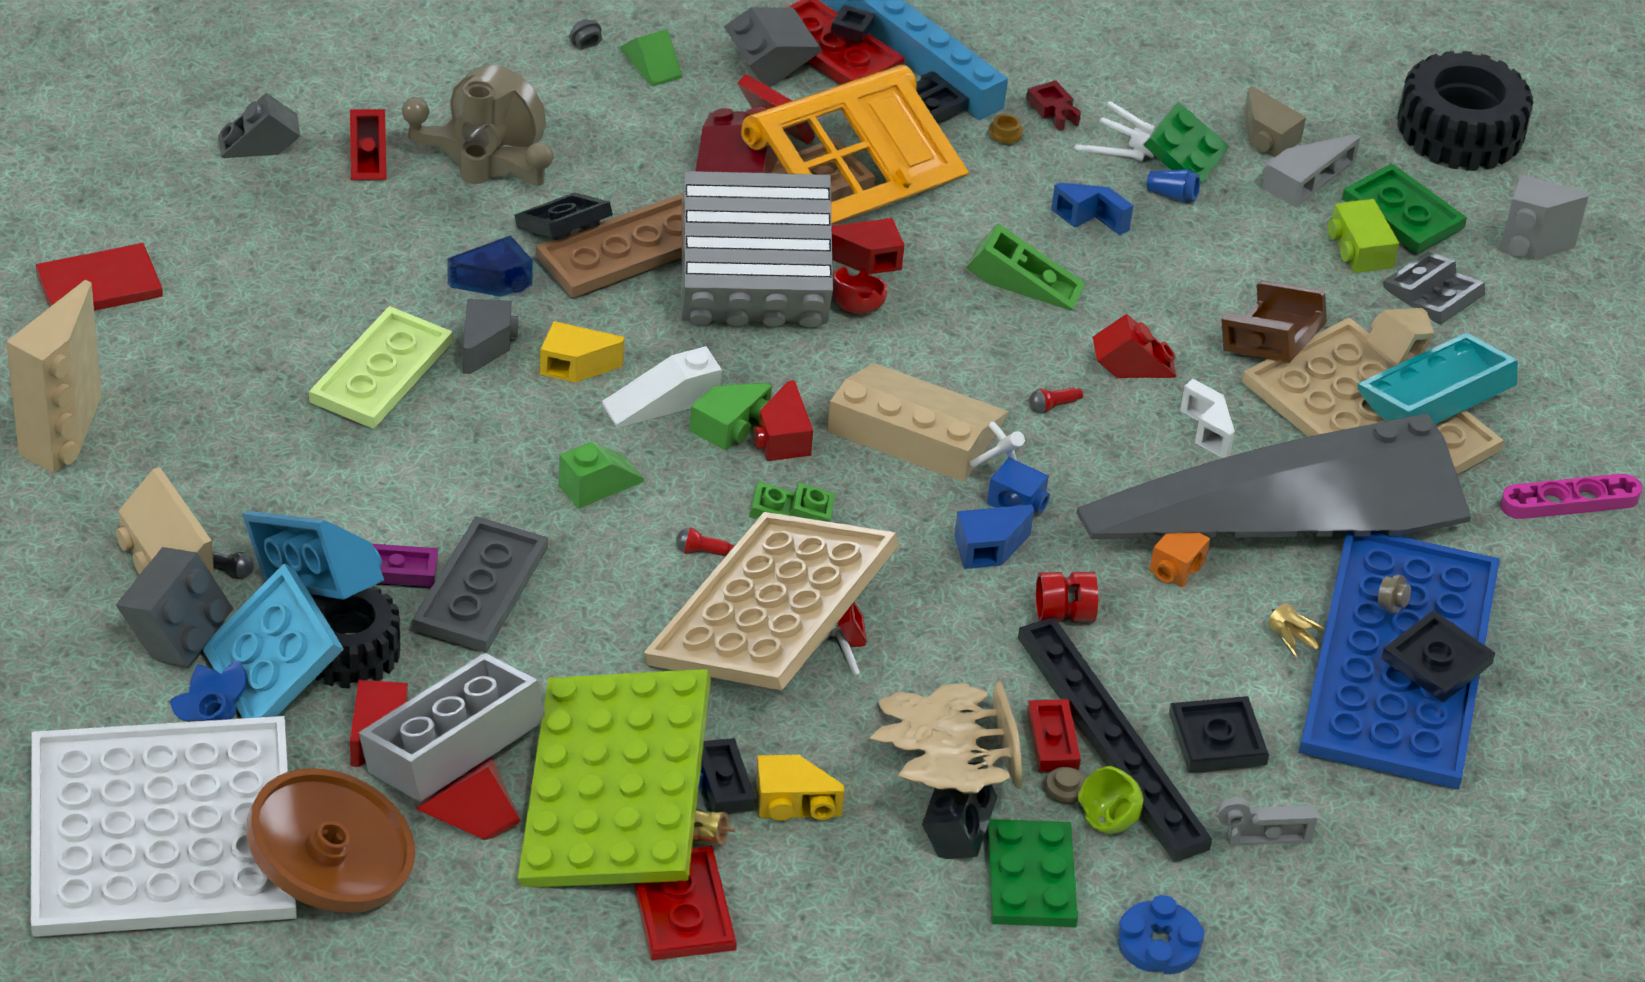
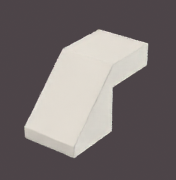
[1180,379,1235,458]

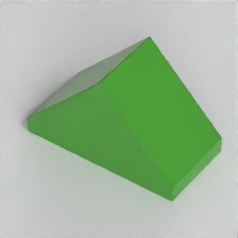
[621,29,682,87]

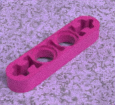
[1500,474,1643,519]

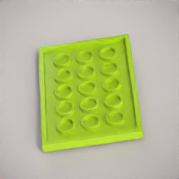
[518,669,711,887]

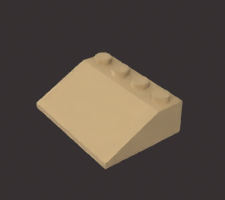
[6,280,102,473]
[827,363,1009,482]

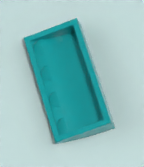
[1358,333,1518,424]

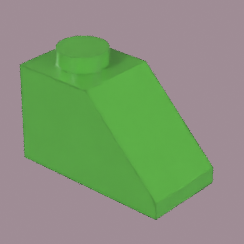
[559,441,644,508]

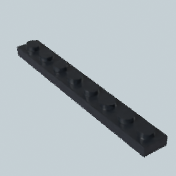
[1018,617,1212,862]

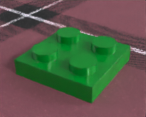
[1143,101,1230,185]

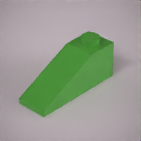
[966,224,1086,310]

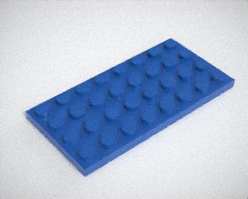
[1299,531,1500,789]

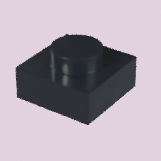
[831,5,875,43]

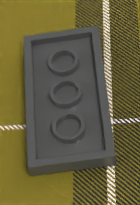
[412,516,548,653]

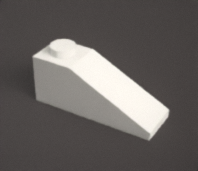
[602,346,722,428]

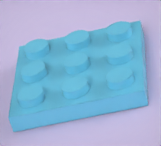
[202,564,344,718]

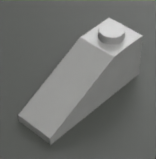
[1262,134,1361,207]

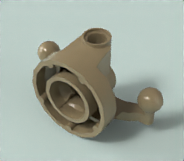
[401,64,554,186]

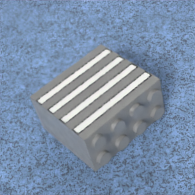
[682,171,833,328]

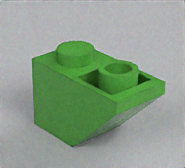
[690,383,772,451]

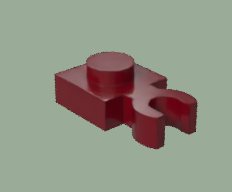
[1026,80,1081,130]

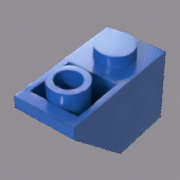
[954,504,1034,569]

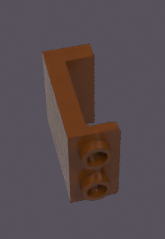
[1221,280,1327,363]

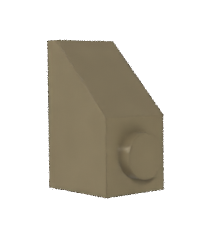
[1244,86,1306,158]

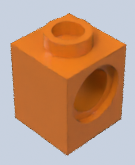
[1149,533,1210,588]

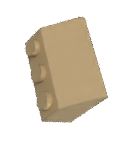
[116,467,214,578]

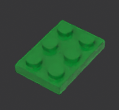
[1342,163,1467,254]
[987,819,1078,927]

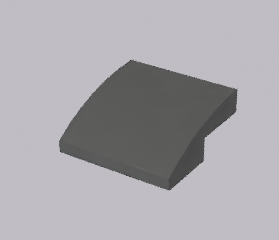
[1383,251,1485,324]

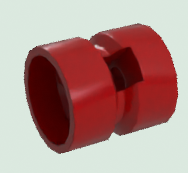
[1035,572,1098,622]

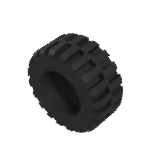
[1397,51,1534,170]

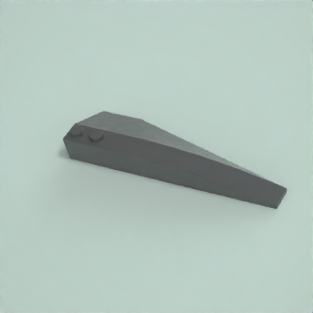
[1076,413,1471,539]

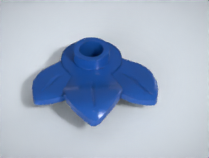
[170,660,247,722]

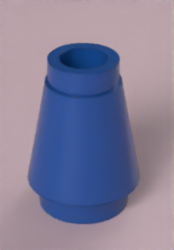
[1147,169,1200,203]

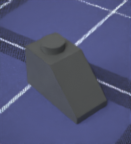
[463,299,519,374]

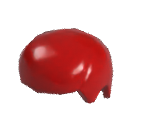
[832,266,887,314]

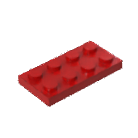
[787,0,905,85]

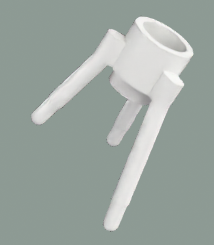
[1074,102,1155,162]

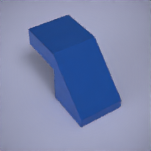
[1051,182,1134,236]

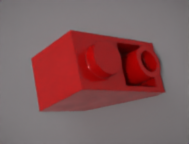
[832,218,905,275]
[1092,313,1176,378]

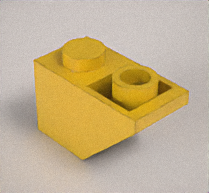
[540,321,625,383]
[756,755,845,821]

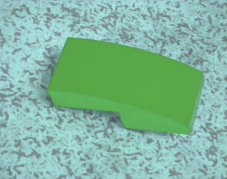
[749,481,835,522]

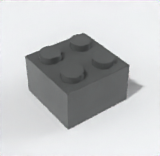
[116,547,233,667]

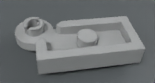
[1217,797,1317,846]

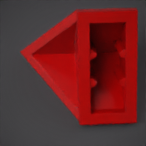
[415,758,522,841]

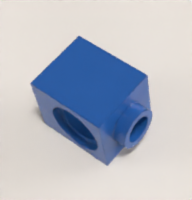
[987,457,1050,514]

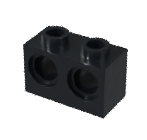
[922,762,997,859]

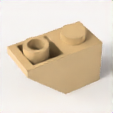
[1366,308,1434,364]

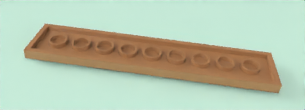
[536,138,875,298]

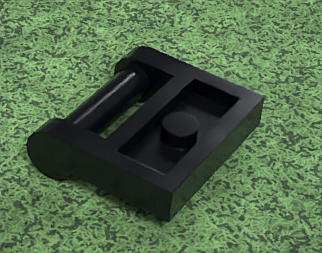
[916,71,969,124]

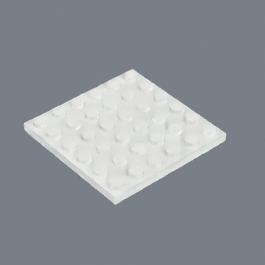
[31,716,296,937]

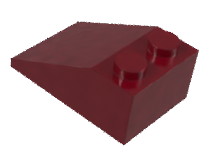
[695,107,778,173]

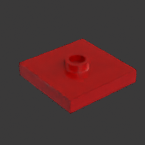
[737,74,815,145]

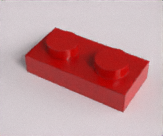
[1027,699,1081,772]

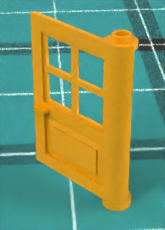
[741,65,969,225]

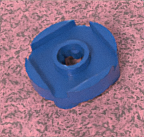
[1118,895,1205,974]

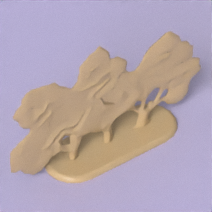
[869,680,1022,794]

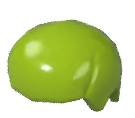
[1078,766,1143,835]

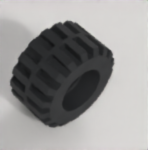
[311,586,401,688]

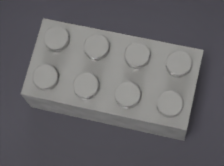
[359,653,545,802]

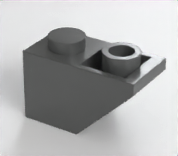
[218,93,300,158]

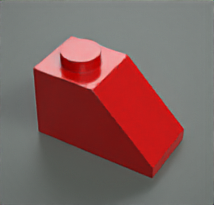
[350,109,387,180]
[753,380,813,461]
[350,680,409,767]

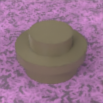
[1378,574,1411,614]
[1046,767,1086,803]

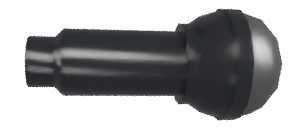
[213,552,254,579]

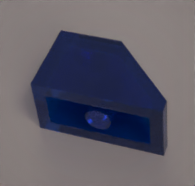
[447,235,533,297]

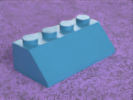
[242,511,384,599]

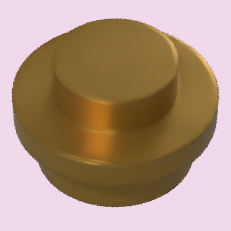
[989,114,1023,144]

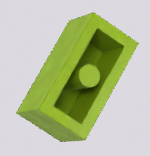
[1328,199,1399,273]

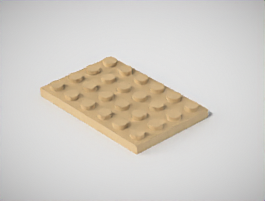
[1242,317,1504,475]
[643,512,899,690]

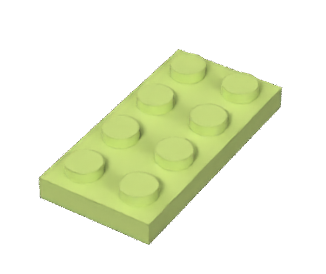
[309,306,453,429]

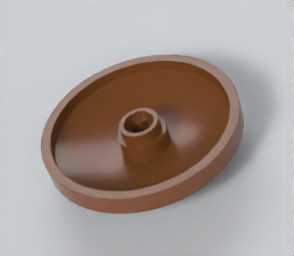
[246,768,415,913]

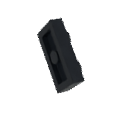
[700,738,756,813]

